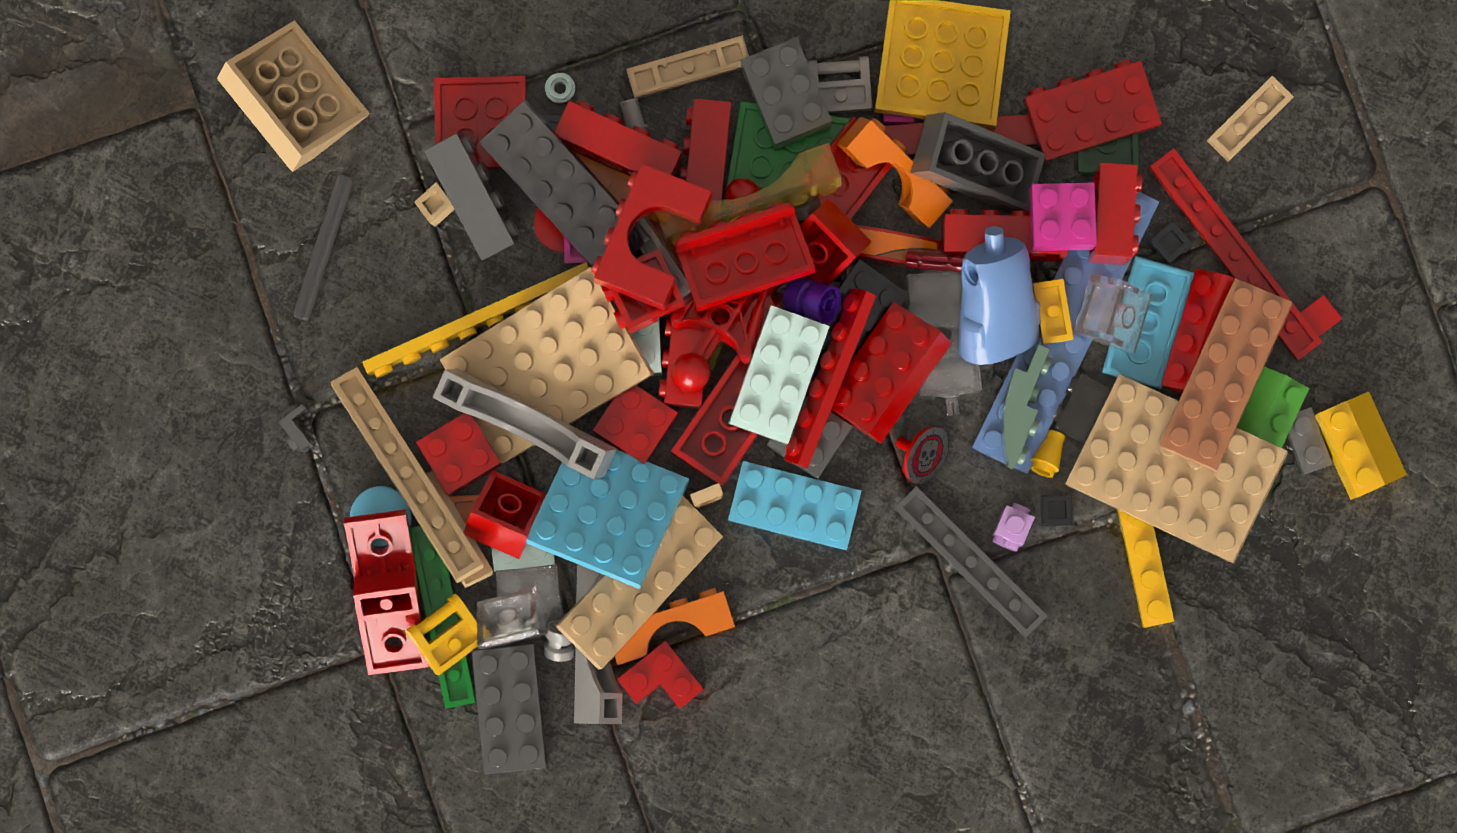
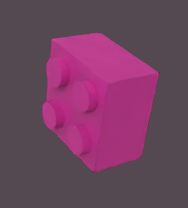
[1029,183,1097,251]

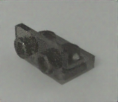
[1052,372,1112,445]

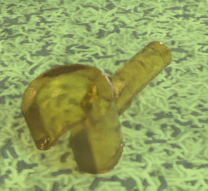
[709,340,727,371]

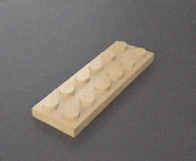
[556,496,723,670]

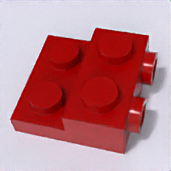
[600,248,685,334]

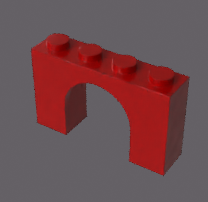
[591,164,712,311]

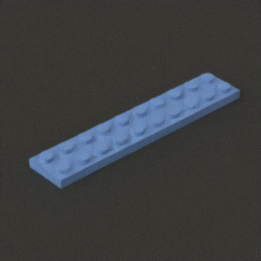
[972,192,1159,475]

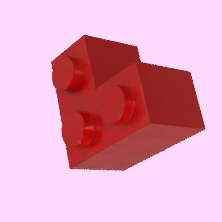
[617,641,704,709]

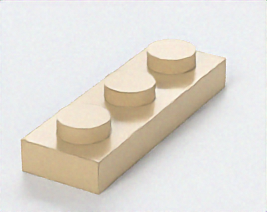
[1207,76,1294,162]

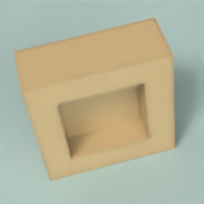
[414,182,455,227]

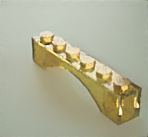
[656,143,842,246]

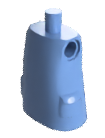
[957,226,1040,365]

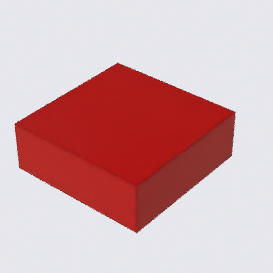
[1300,295,1342,337]

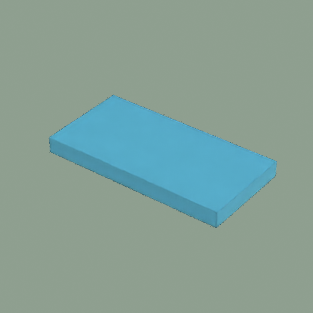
[1101,256,1194,390]

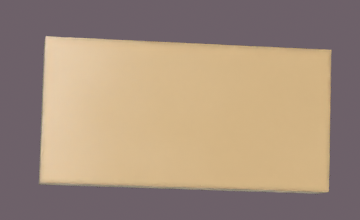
[690,483,723,509]

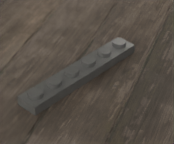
[894,486,1047,638]

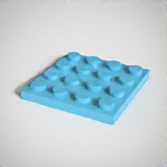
[526,450,689,589]

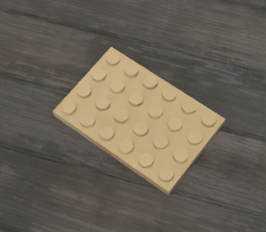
[440,267,654,465]
[1065,374,1288,564]

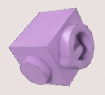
[992,503,1035,552]

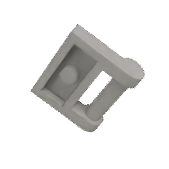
[808,56,873,114]

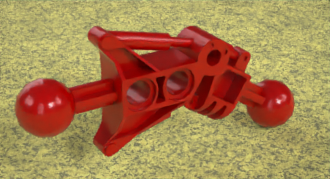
[670,178,776,392]

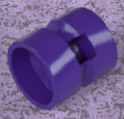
[783,277,841,325]

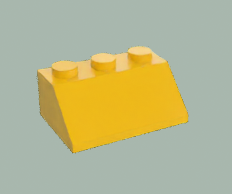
[1315,392,1407,500]

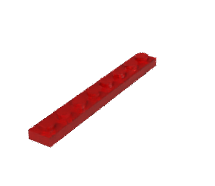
[1149,149,1322,361]

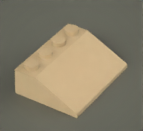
[217,20,370,172]

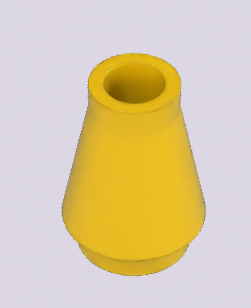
[1030,430,1065,478]

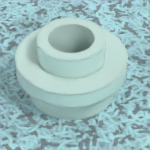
[545,73,575,104]

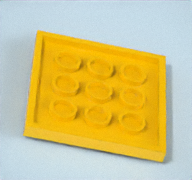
[874,0,1011,129]

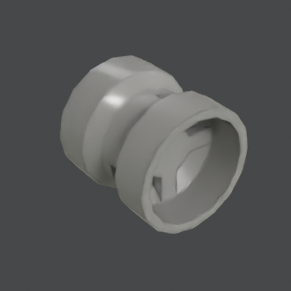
[544,620,575,662]

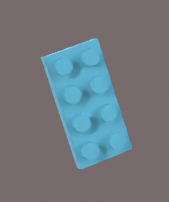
[728,461,861,551]

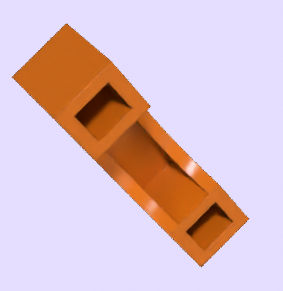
[837,117,953,228]
[615,588,735,666]

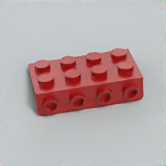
[1023,59,1162,162]
[675,202,816,312]

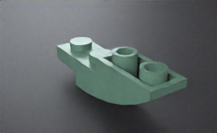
[1002,344,1052,470]

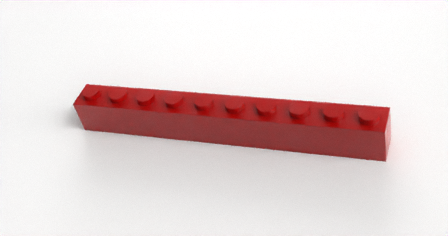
[659,99,731,409]

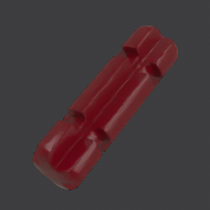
[905,250,964,272]

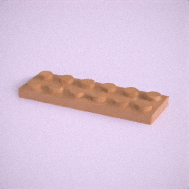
[1159,278,1292,472]

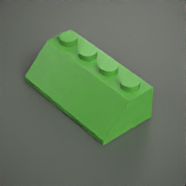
[1237,366,1309,448]

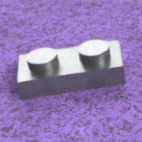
[1288,407,1333,475]

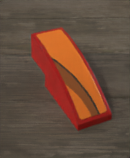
[855,225,942,271]

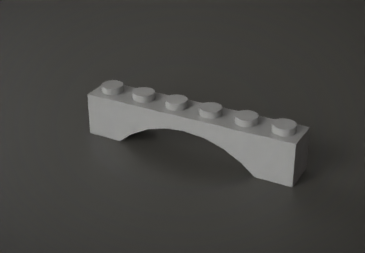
[433,368,617,479]
[574,564,623,724]

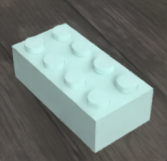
[728,305,830,444]

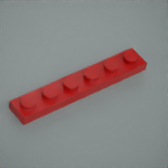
[784,288,876,468]

